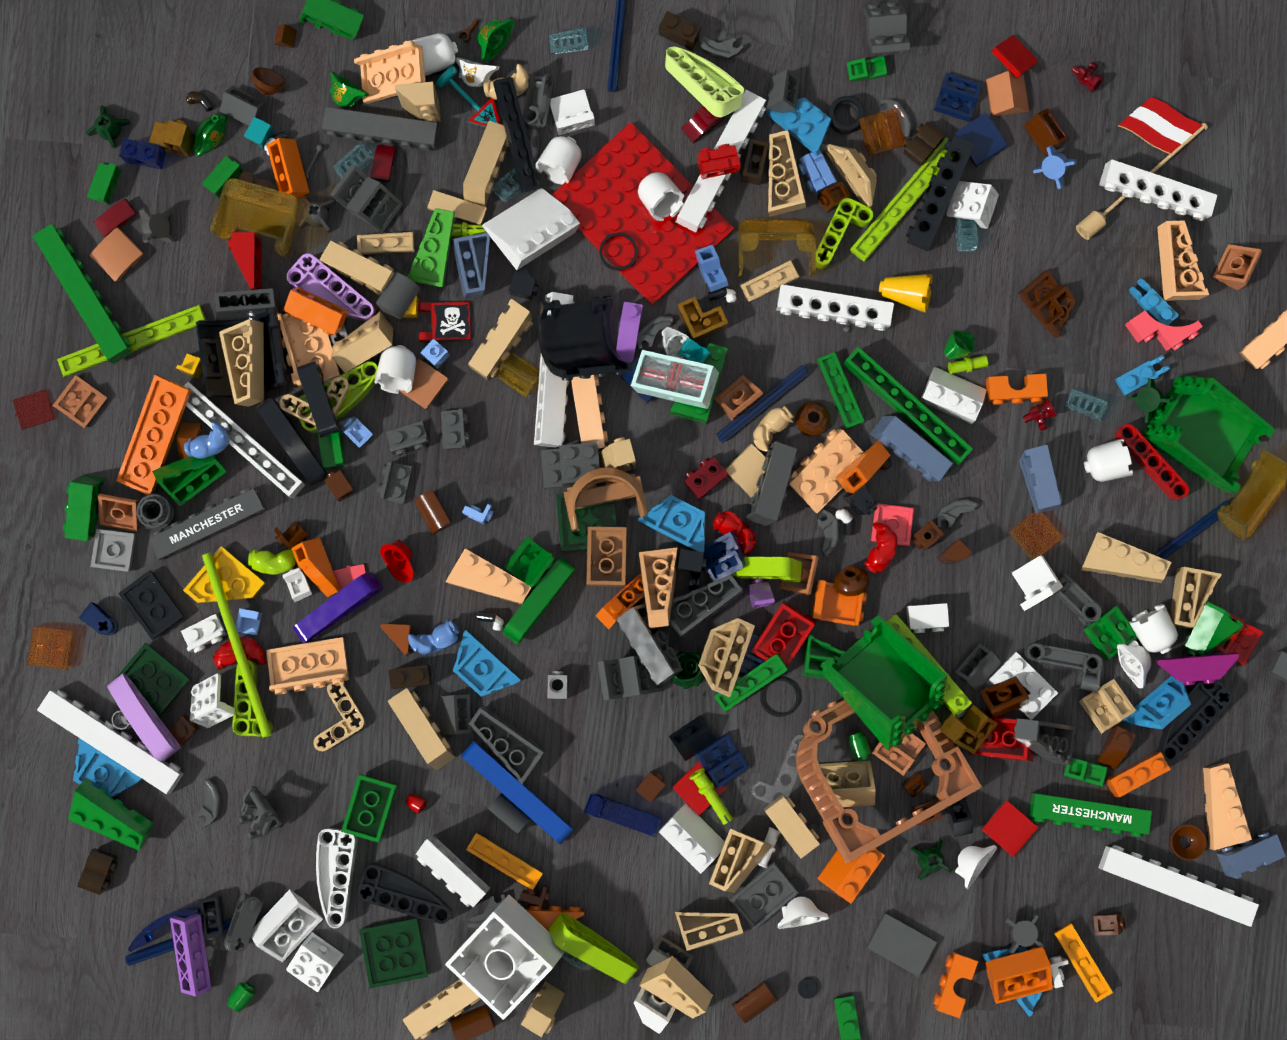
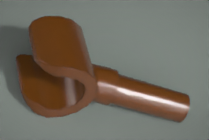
[458,19,479,43]

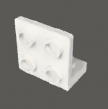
[550,90,595,135]
[946,181,999,229]
[1012,555,1063,611]
[190,673,235,728]
[286,932,344,992]

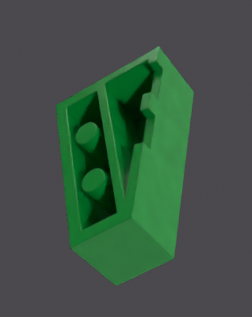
[152,455,227,506]
[63,474,106,542]
[802,634,845,680]

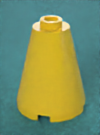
[879,274,933,312]

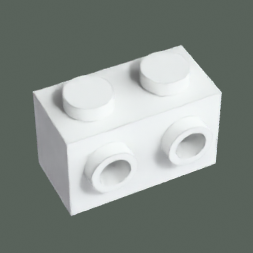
[906,603,949,633]

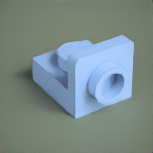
[341,416,373,448]
[462,504,494,524]

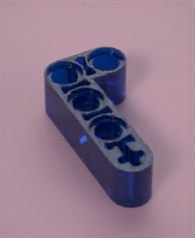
[584,793,662,837]

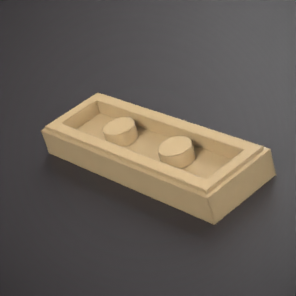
[427,190,487,225]
[357,232,415,255]
[740,260,800,303]

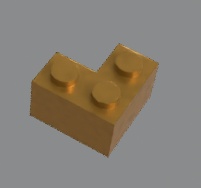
[149,120,195,158]
[677,297,728,342]
[940,705,998,754]

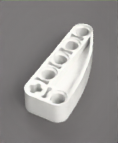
[316,828,358,928]

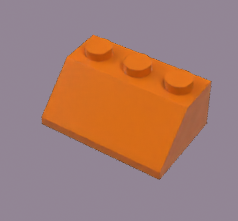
[817,848,885,904]
[986,947,1053,1004]

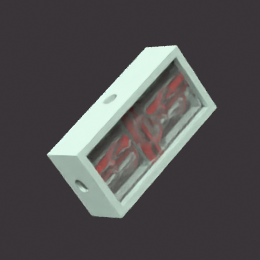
[631,350,719,409]

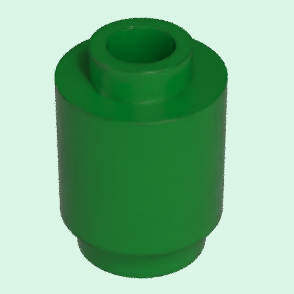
[848,731,872,761]
[227,981,256,1012]

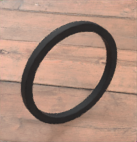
[599,233,638,271]
[760,678,799,717]

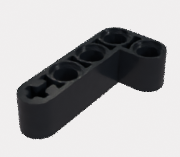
[296,361,340,438]

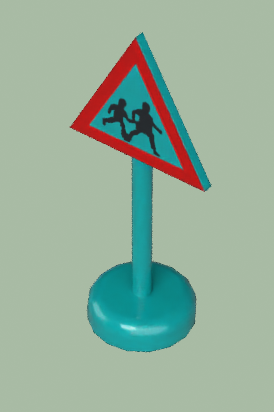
[435,65,501,127]

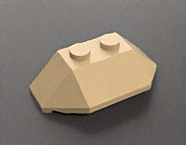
[824,144,877,209]
[698,618,755,697]

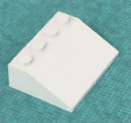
[482,188,580,270]
[416,835,490,907]

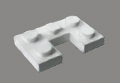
[989,652,1058,720]

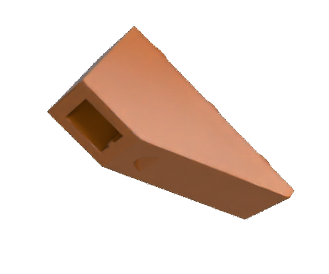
[835,440,891,493]
[291,538,340,598]
[596,574,644,630]
[526,905,585,931]

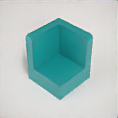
[244,117,274,150]
[677,338,710,363]

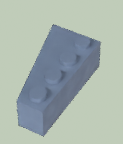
[870,416,953,482]

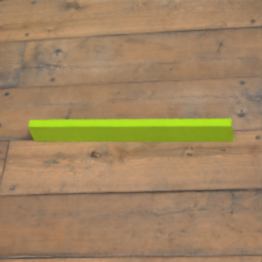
[850,137,956,262]
[57,305,207,378]

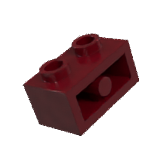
[684,457,729,500]

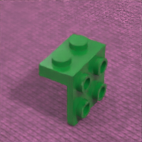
[504,537,555,587]

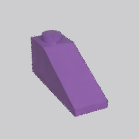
[616,302,643,363]
[748,579,775,608]

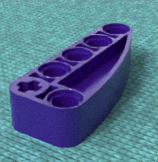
[293,572,383,644]

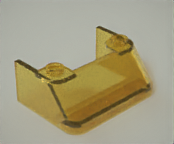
[738,219,816,277]
[1217,449,1287,542]

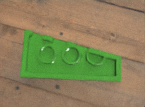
[407,208,455,287]

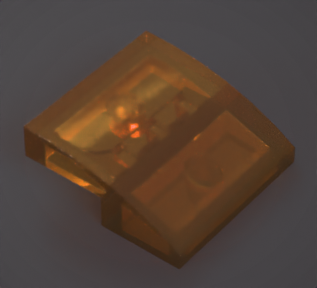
[859,108,905,156]
[1009,511,1063,560]
[27,626,74,670]

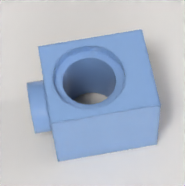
[421,339,450,369]

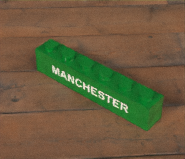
[1029,793,1152,837]

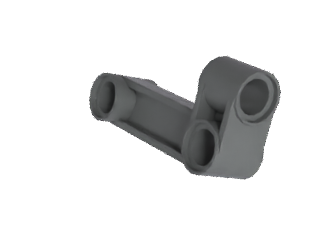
[1024,643,1102,693]

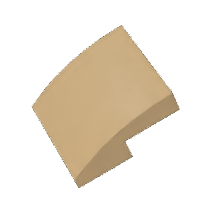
[725,444,765,498]
[1079,679,1136,734]

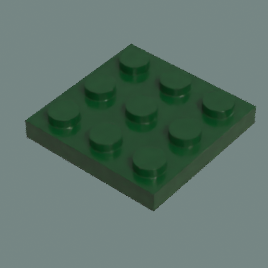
[556,494,617,552]
[116,643,191,718]
[359,918,429,989]

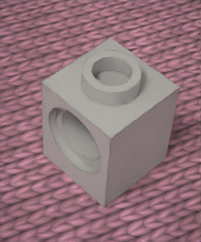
[547,671,568,699]

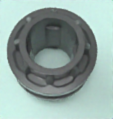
[136,494,175,530]

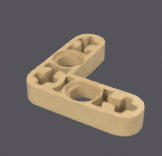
[279,377,350,426]
[314,683,365,751]

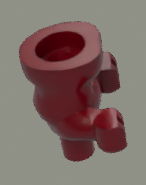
[1071,62,1104,93]
[1022,399,1057,431]

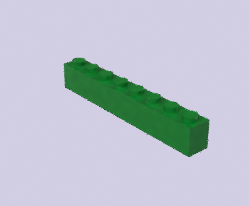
[32,224,133,364]
[843,347,973,466]

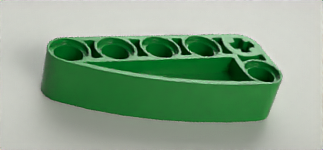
[502,557,576,645]

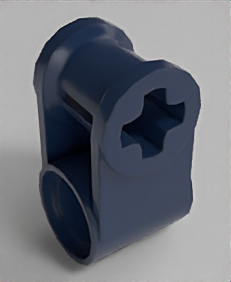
[79,602,118,636]

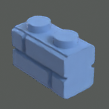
[797,150,837,196]

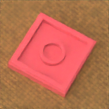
[871,503,914,547]

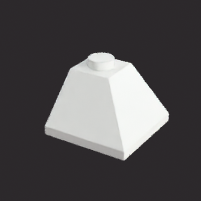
[634,988,676,1034]

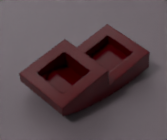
[370,145,396,182]
[93,199,137,237]

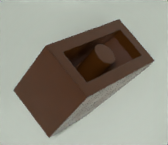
[1096,726,1136,770]

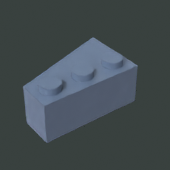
[452,233,490,299]
[1019,445,1063,514]
[1217,831,1286,879]

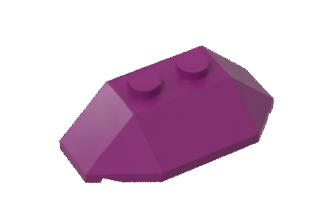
[1156,652,1239,685]

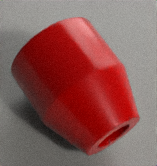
[406,794,427,814]

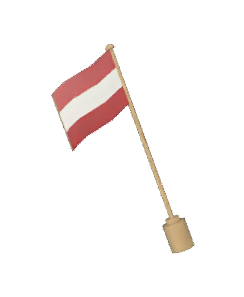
[1076,97,1208,240]

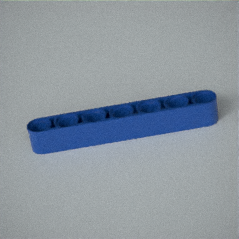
[461,741,574,844]

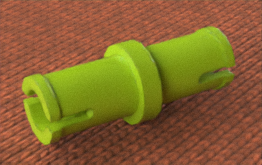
[948,355,988,374]

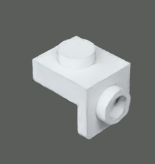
[282,568,312,602]

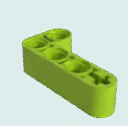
[813,198,873,269]
[732,557,802,582]
[232,660,273,736]

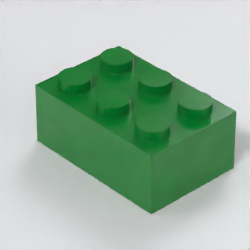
[341,774,399,843]

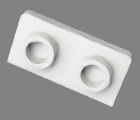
[181,614,227,653]

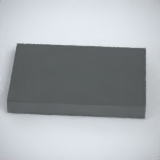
[729,862,799,930]
[866,913,937,977]

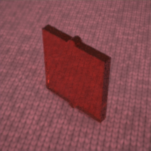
[13,389,54,430]

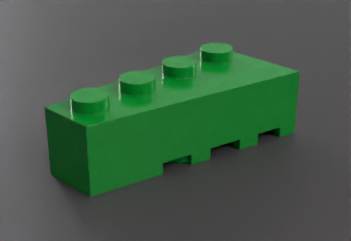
[670,343,728,424]
[68,778,153,851]

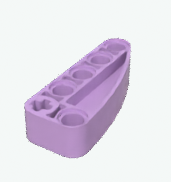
[287,254,376,322]
[107,673,181,762]

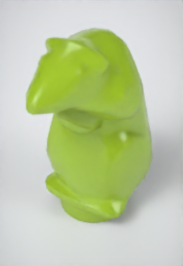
[248,545,296,575]

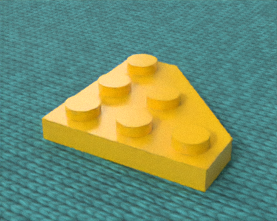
[183,546,266,603]

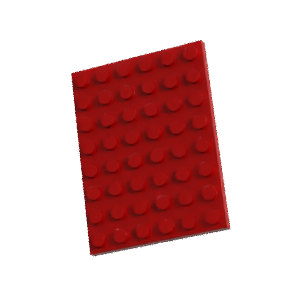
[552,122,734,306]

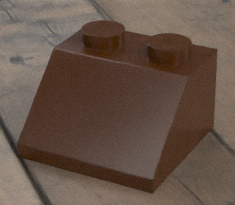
[980,676,1029,719]

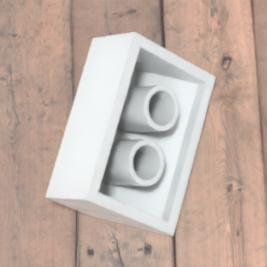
[919,367,987,424]
[659,803,725,874]
[251,889,323,962]

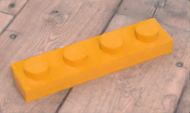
[466,833,543,890]
[1054,923,1113,1003]

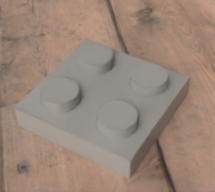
[90,529,136,572]

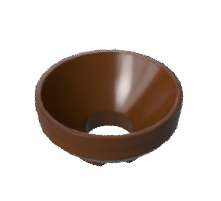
[251,67,286,95]
[795,402,830,437]
[834,566,869,596]
[1169,824,1206,861]

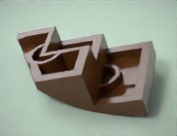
[1018,270,1076,338]

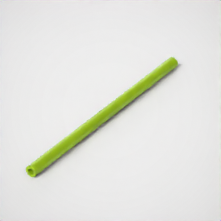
[202,553,272,738]

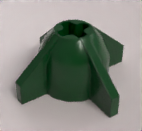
[86,105,130,148]
[1127,378,1172,423]
[910,839,952,880]

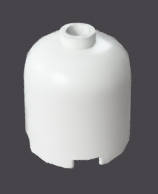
[412,33,458,76]
[535,136,582,185]
[638,172,684,221]
[375,345,416,394]
[1084,439,1133,482]
[1129,604,1178,654]

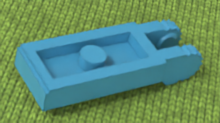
[1129,279,1179,326]
[1115,355,1171,396]

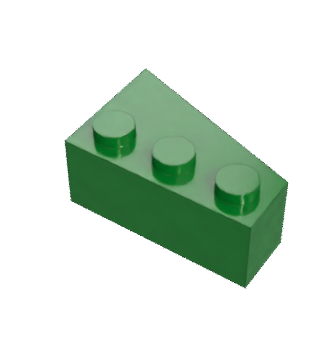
[298,0,364,40]

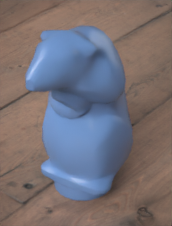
[184,422,230,459]
[408,619,460,655]

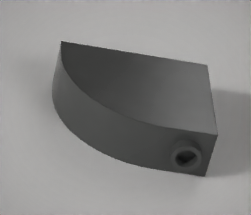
[212,288,275,321]

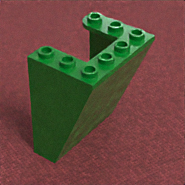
[1142,376,1276,494]
[822,615,947,751]

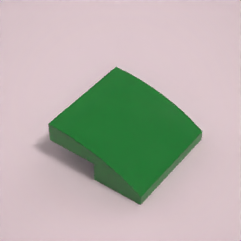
[1083,605,1138,661]

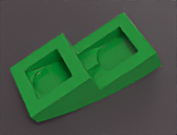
[846,56,888,81]
[1064,758,1108,787]

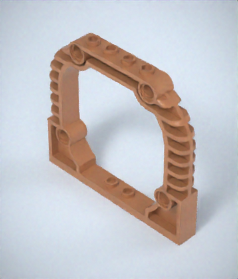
[796,700,982,864]

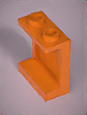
[811,580,867,626]

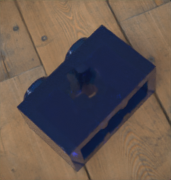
[119,138,166,170]

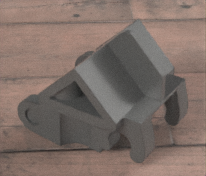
[239,786,282,839]

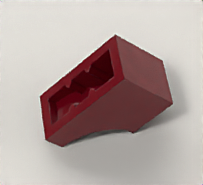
[681,106,723,143]

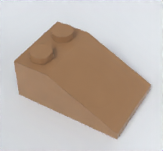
[586,527,627,587]

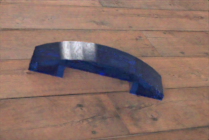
[128,908,201,952]

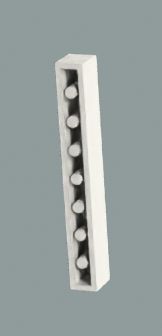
[676,90,766,233]
[534,292,575,448]
[184,382,306,499]
[37,689,184,794]
[1098,845,1259,927]

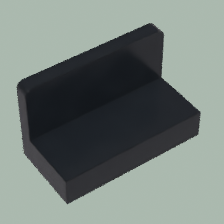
[669,715,717,761]

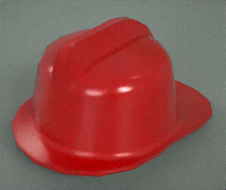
[380,539,414,583]

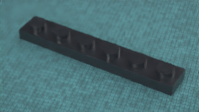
[493,77,541,193]

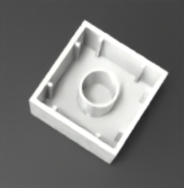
[445,895,565,1020]

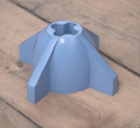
[1033,145,1077,189]

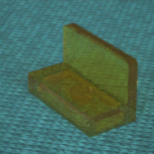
[495,353,539,397]

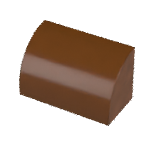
[1024,108,1070,156]
[414,489,452,535]
[937,539,972,564]
[732,981,777,1024]
[450,1004,496,1040]

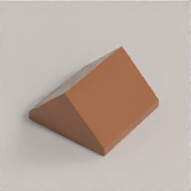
[986,71,1029,117]
[1213,244,1262,290]
[714,375,763,421]
[98,493,140,532]
[780,552,819,596]

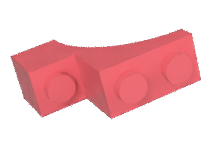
[1125,311,1203,351]

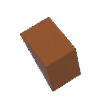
[176,422,202,460]
[380,624,412,656]

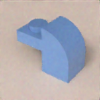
[695,244,728,292]

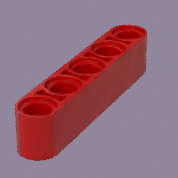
[1115,424,1189,500]

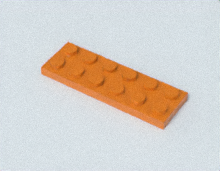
[116,375,191,495]

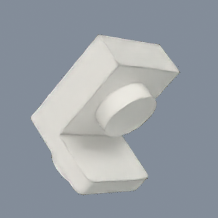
[1049,956,1069,988]

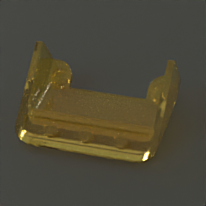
[210,178,298,258]

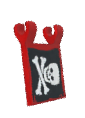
[418,302,471,342]

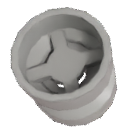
[111,710,132,730]

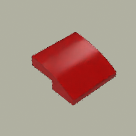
[1216,614,1263,666]
[982,800,1038,858]

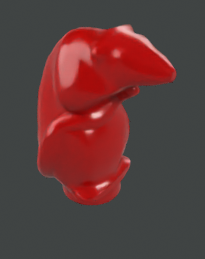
[712,511,756,555]
[864,523,897,574]
[212,637,265,670]

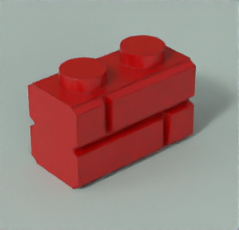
[697,144,741,179]

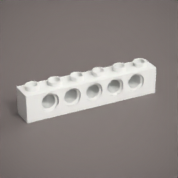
[1099,160,1217,221]
[776,284,894,331]

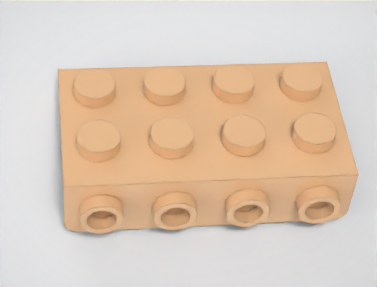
[354,41,425,104]
[277,313,341,389]
[787,429,864,514]
[266,637,349,695]

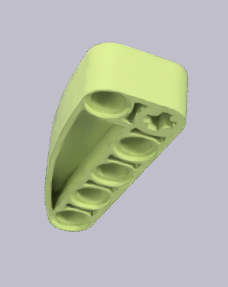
[665,47,744,117]

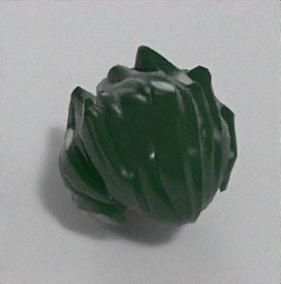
[672,652,704,689]

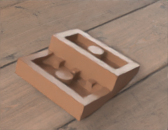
[89,227,145,282]
[399,359,449,410]
[52,375,107,428]
[872,733,926,776]

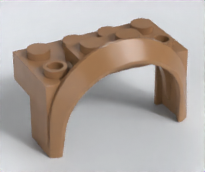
[563,468,648,532]

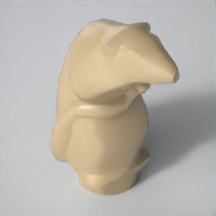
[483,64,529,100]
[753,406,794,452]

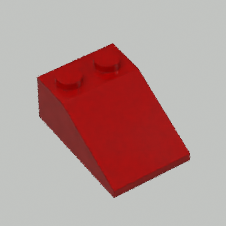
[228,232,262,290]
[751,600,817,667]
[970,717,1034,762]

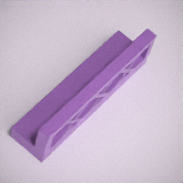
[170,914,212,997]

